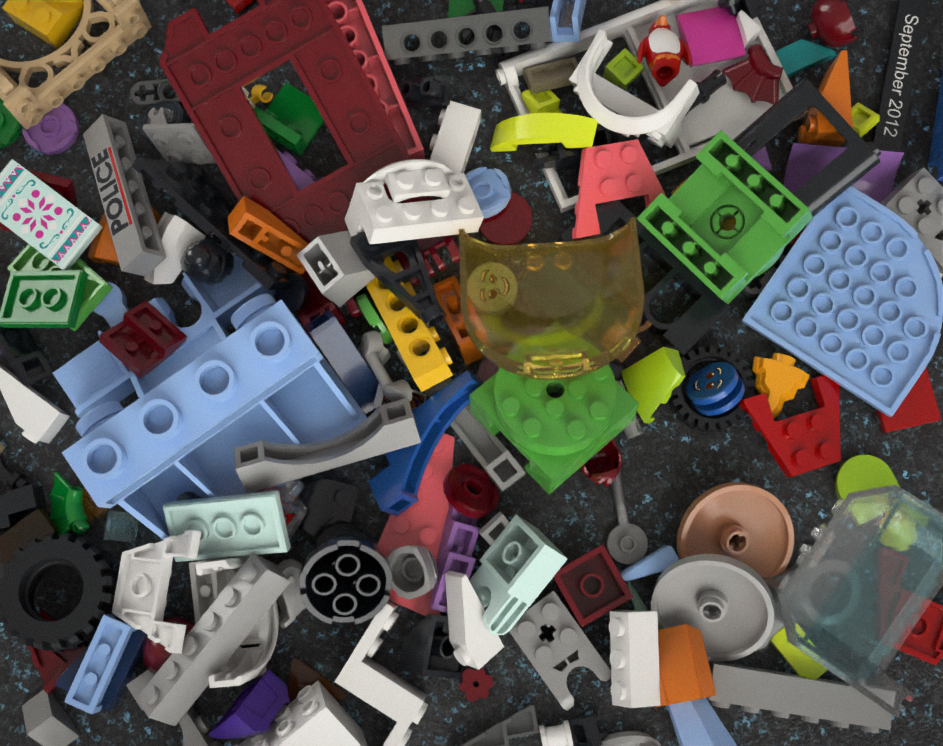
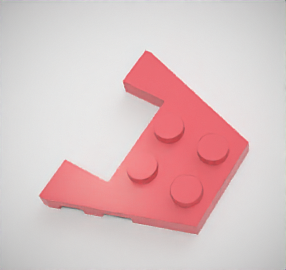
[572,139,667,239]

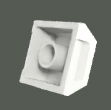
[144,212,206,284]

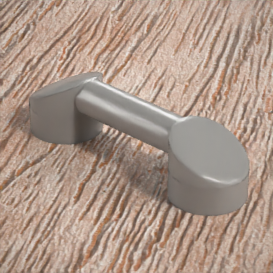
[360,330,412,402]

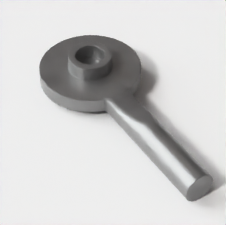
[607,472,648,564]

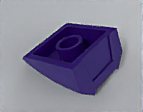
[209,670,289,739]

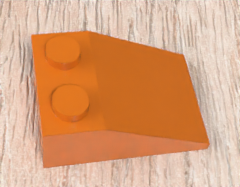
[798,50,853,147]

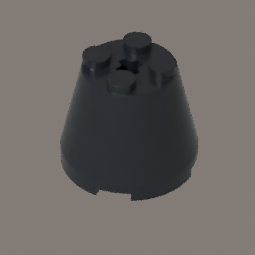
[299,521,392,625]

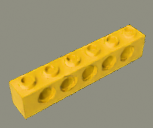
[366,254,453,392]

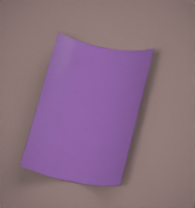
[783,143,904,203]

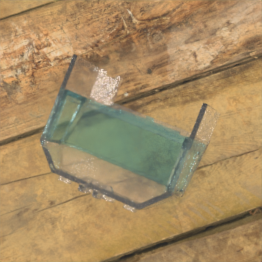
[778,485,943,720]

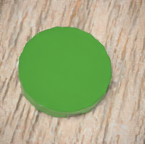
[356,291,394,345]

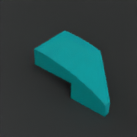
[776,39,836,78]

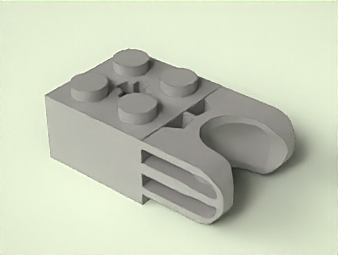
[880,167,943,278]
[509,590,611,710]

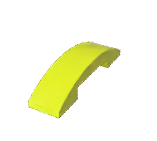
[490,113,598,152]

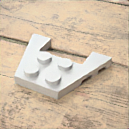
[112,530,201,654]

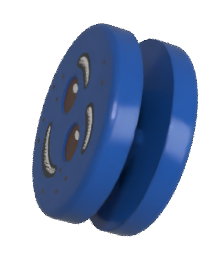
[686,362,745,416]

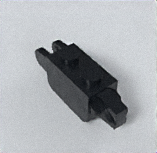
[530,125,630,172]

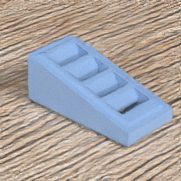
[620,545,679,581]

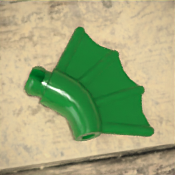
[49,472,90,536]

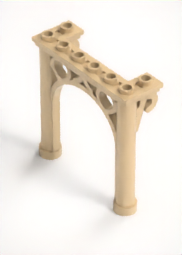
[0,0,152,130]

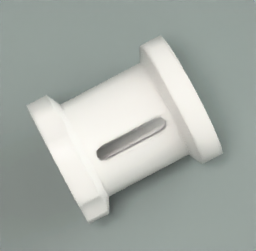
[539,720,573,746]

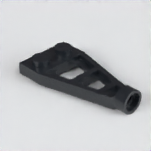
[350,232,447,328]

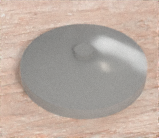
[651,554,775,662]

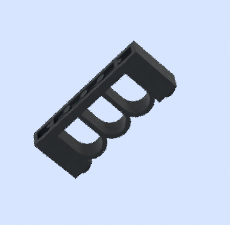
[558,200,731,358]

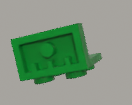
[254,83,325,156]

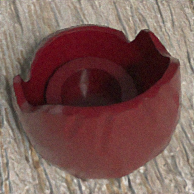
[579,439,622,487]

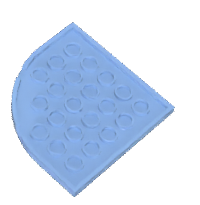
[741,186,943,417]

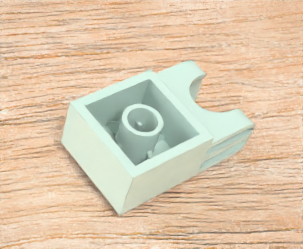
[469,514,567,635]

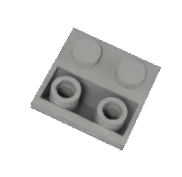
[297,230,375,307]

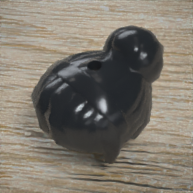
[180,238,235,285]

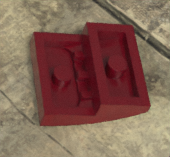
[99,300,187,379]

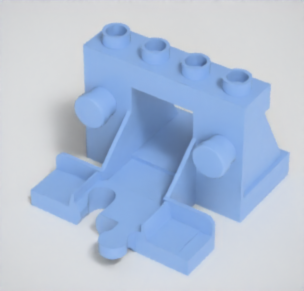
[53,253,368,559]

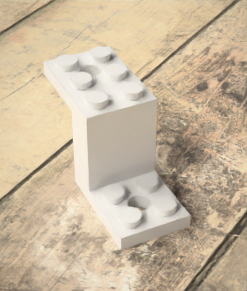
[335,600,428,746]

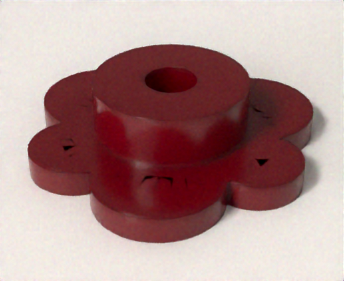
[459,667,494,702]

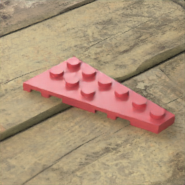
[377,433,455,616]

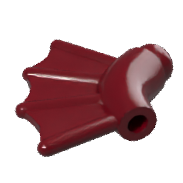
[722,44,783,105]

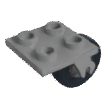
[138,100,216,165]

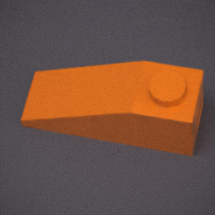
[227,196,309,275]
[432,275,492,365]

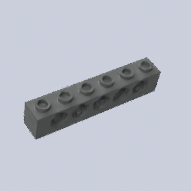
[382,6,552,65]

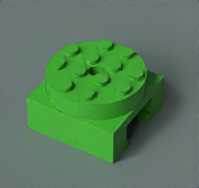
[637,130,813,304]
[469,323,639,494]

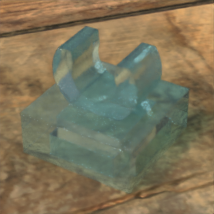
[104,510,139,543]

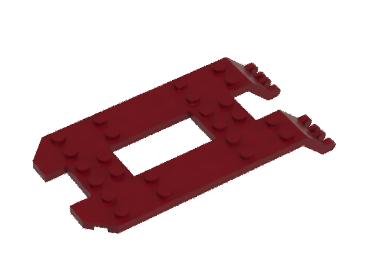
[159,0,464,341]

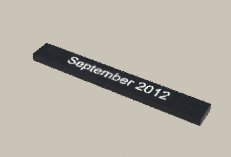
[871,0,928,181]

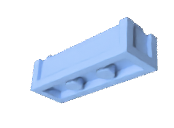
[64,614,137,714]

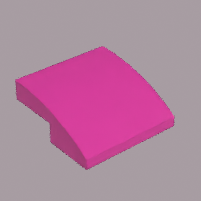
[676,7,746,68]

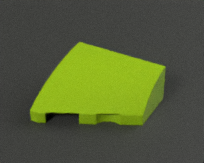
[621,347,686,424]

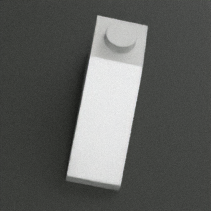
[0,365,70,443]
[445,570,504,670]

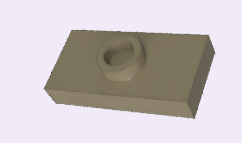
[523,57,578,94]

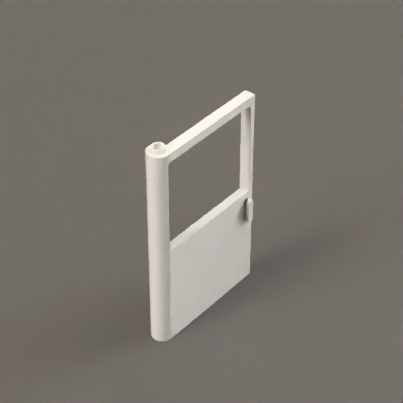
[495,0,808,213]

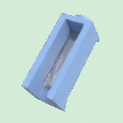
[549,0,586,42]

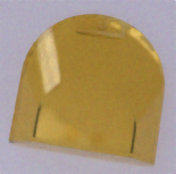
[459,217,644,380]

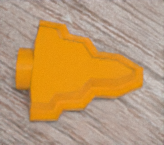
[751,353,810,418]

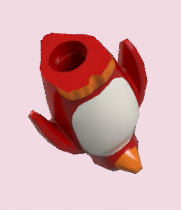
[637,15,691,87]

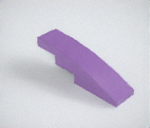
[430,504,480,613]

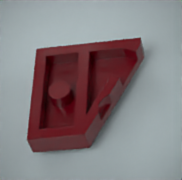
[26,610,88,694]

